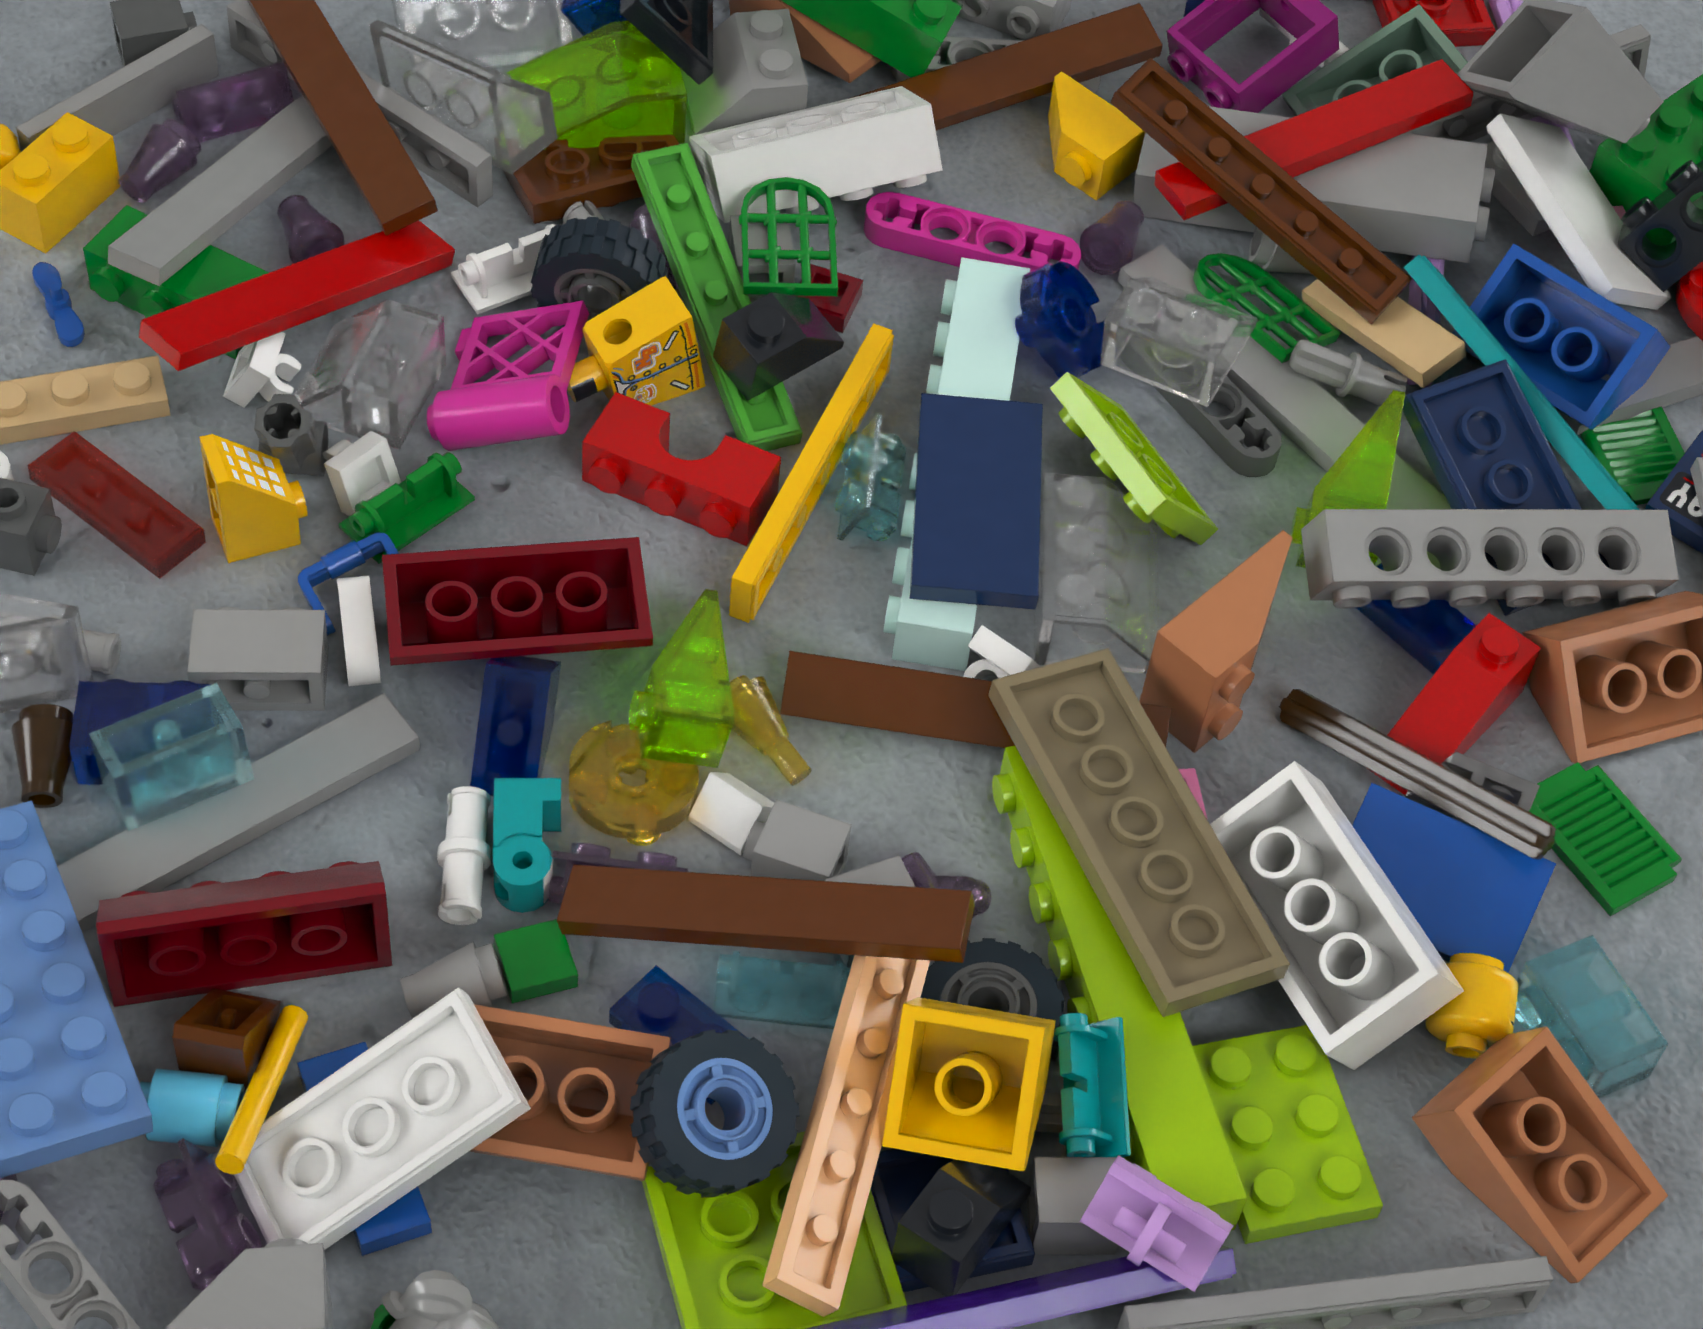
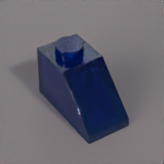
[470,656,561,796]

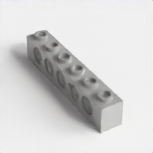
[1301,509,1679,609]

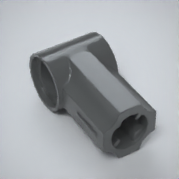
[254,394,329,476]

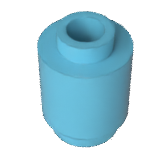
[140,1068,245,1147]

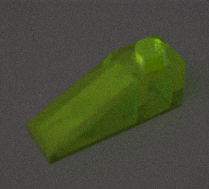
[1290,390,1405,568]
[629,589,735,768]

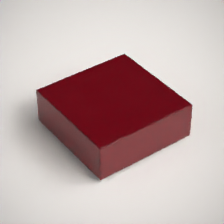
[793,264,864,333]

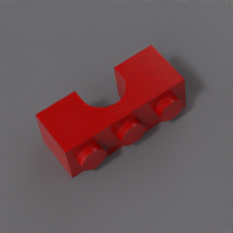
[582,392,781,546]

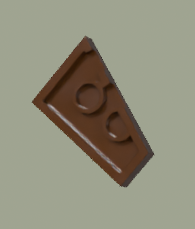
[495,134,679,224]

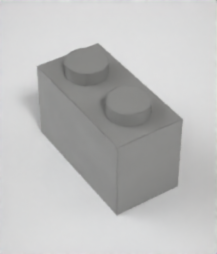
[187,607,329,711]

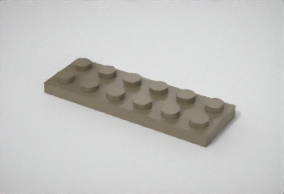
[988,648,1290,1017]

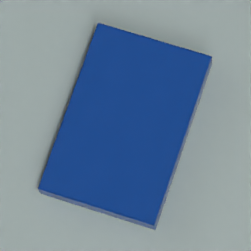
[1352,783,1556,972]

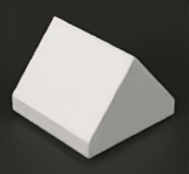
[688,772,774,855]

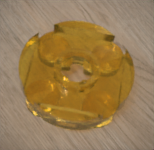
[569,717,699,846]

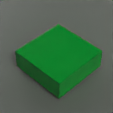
[494,919,578,1004]

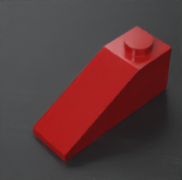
[1365,613,1541,795]

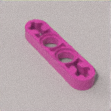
[864,192,1081,290]

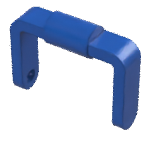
[298,532,399,636]

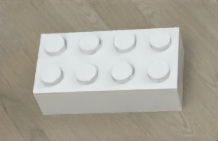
[1210,761,1464,1070]

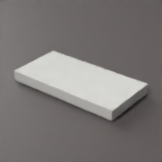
[1486,113,1672,310]
[234,987,531,1250]

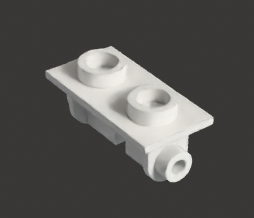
[451,224,555,315]

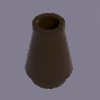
[12,704,80,808]

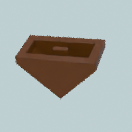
[172,988,281,1091]

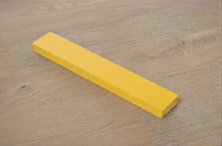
[729,323,894,623]

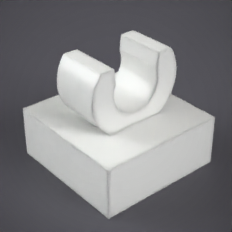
[223,332,302,408]
[323,431,401,516]
[963,625,1040,680]

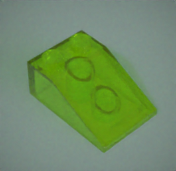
[502,21,687,151]

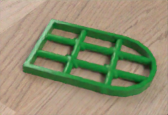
[738,177,838,296]
[1193,253,1341,363]

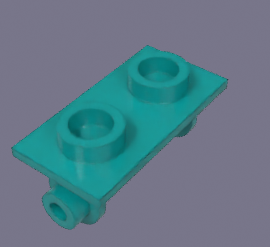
[1054,1013,1131,1157]

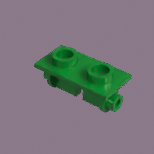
[339,452,475,564]

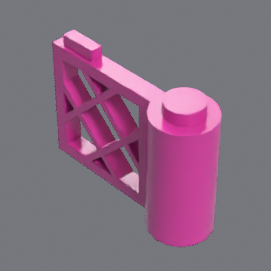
[427,300,589,451]

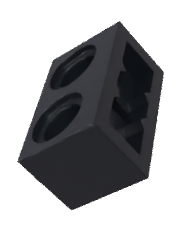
[1618,160,1703,292]

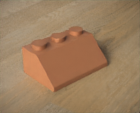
[1522,591,1703,763]
[470,1004,672,1181]

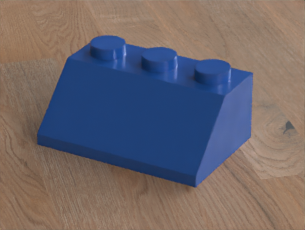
[1452,243,1670,430]

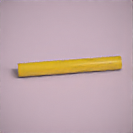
[215,1005,308,1175]

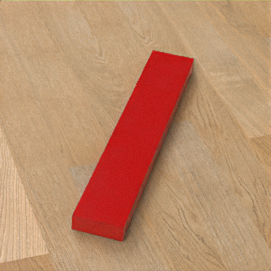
[1155,59,1474,220]
[139,220,455,371]

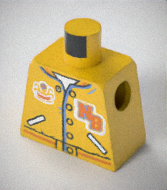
[567,276,706,406]

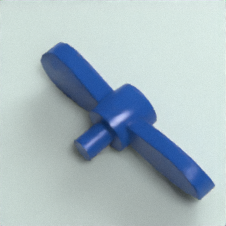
[32,262,85,347]

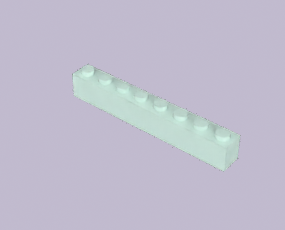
[883,257,1030,671]

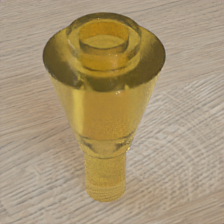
[713,675,812,786]

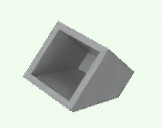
[1457,0,1664,143]

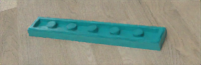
[1403,254,1640,510]

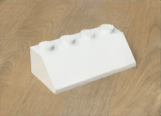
[689,86,943,223]

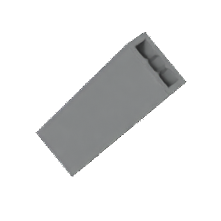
[1132,106,1495,263]

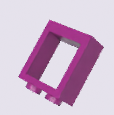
[1166,0,1339,113]

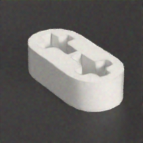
[337,576,381,687]

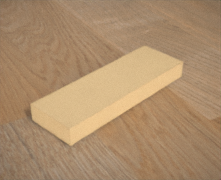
[1302,279,1466,388]

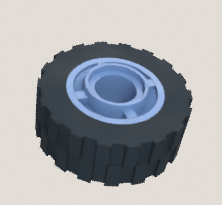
[630,1029,800,1197]

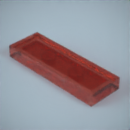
[27,431,206,579]

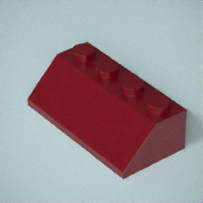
[382,537,653,666]
[96,861,392,1007]

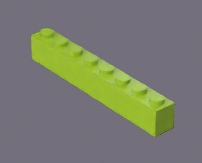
[992,746,1247,1231]

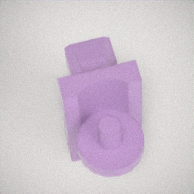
[1080,1155,1234,1292]

